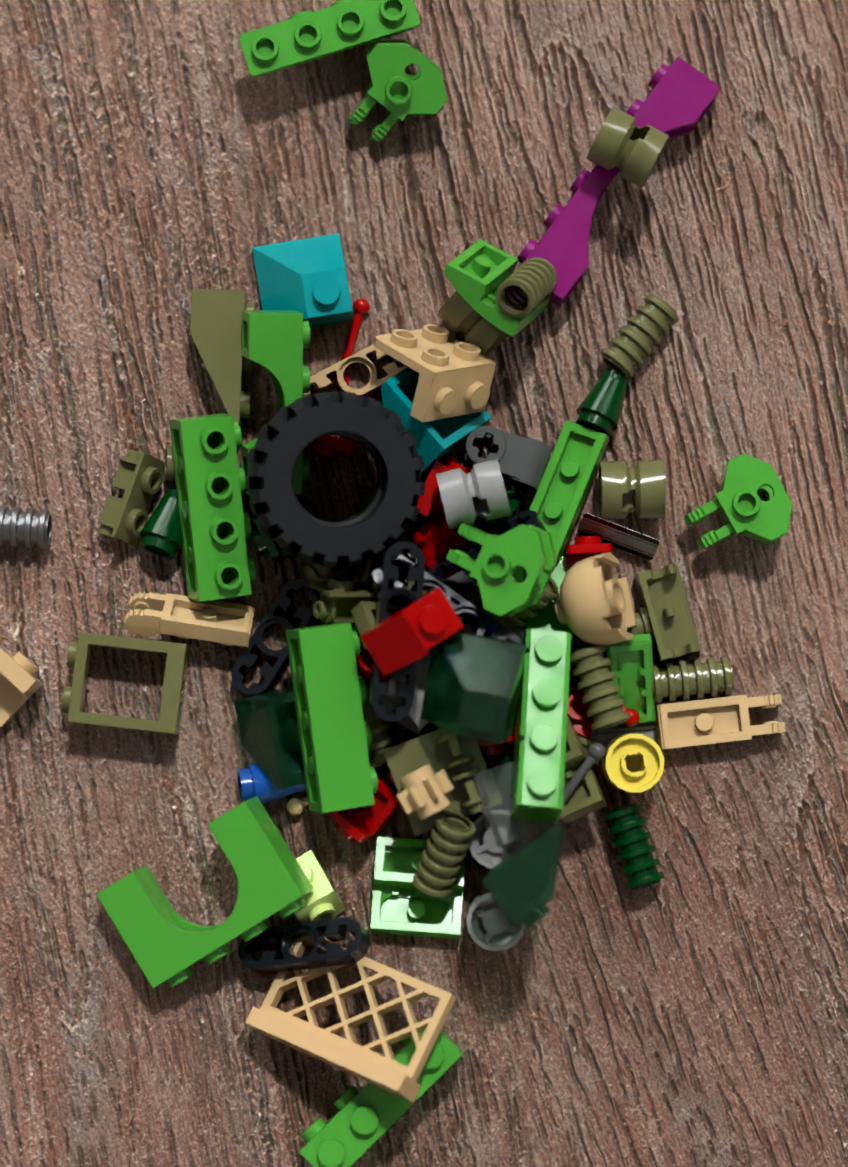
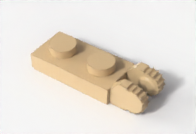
[124,591,255,647]
[656,694,786,750]

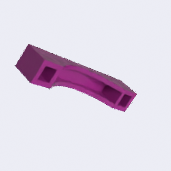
[517,57,721,307]

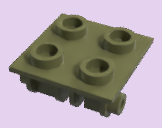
[383,718,501,836]

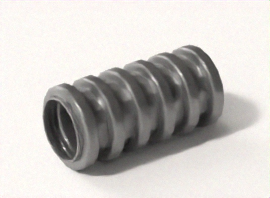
[0,506,52,549]

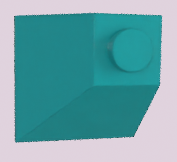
[252,233,354,328]
[381,367,492,475]

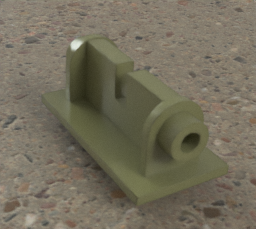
[98,449,164,547]
[309,576,391,623]

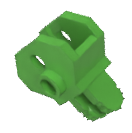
[347,39,447,144]
[683,453,792,550]
[446,522,557,616]

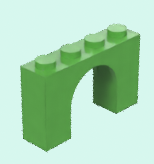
[96,796,314,988]

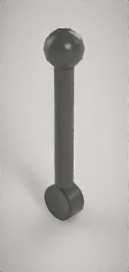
[549,743,606,824]

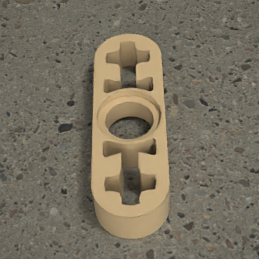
[303,344,408,397]

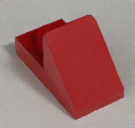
[359,587,464,676]

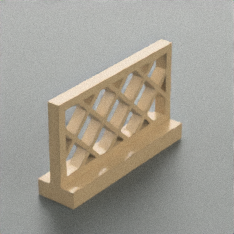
[245,935,456,1103]

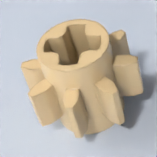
[396,763,454,820]

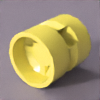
[601,733,664,793]

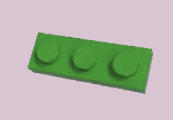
[529,420,609,562]

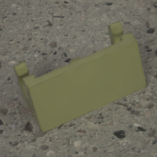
[634,564,701,663]

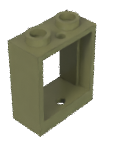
[61,631,190,735]

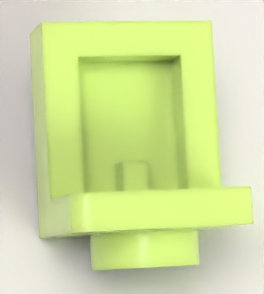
[294,850,345,923]

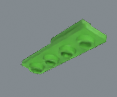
[239,0,420,78]

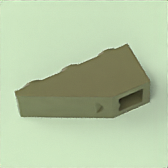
[190,288,256,430]

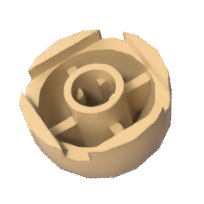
[555,552,636,646]

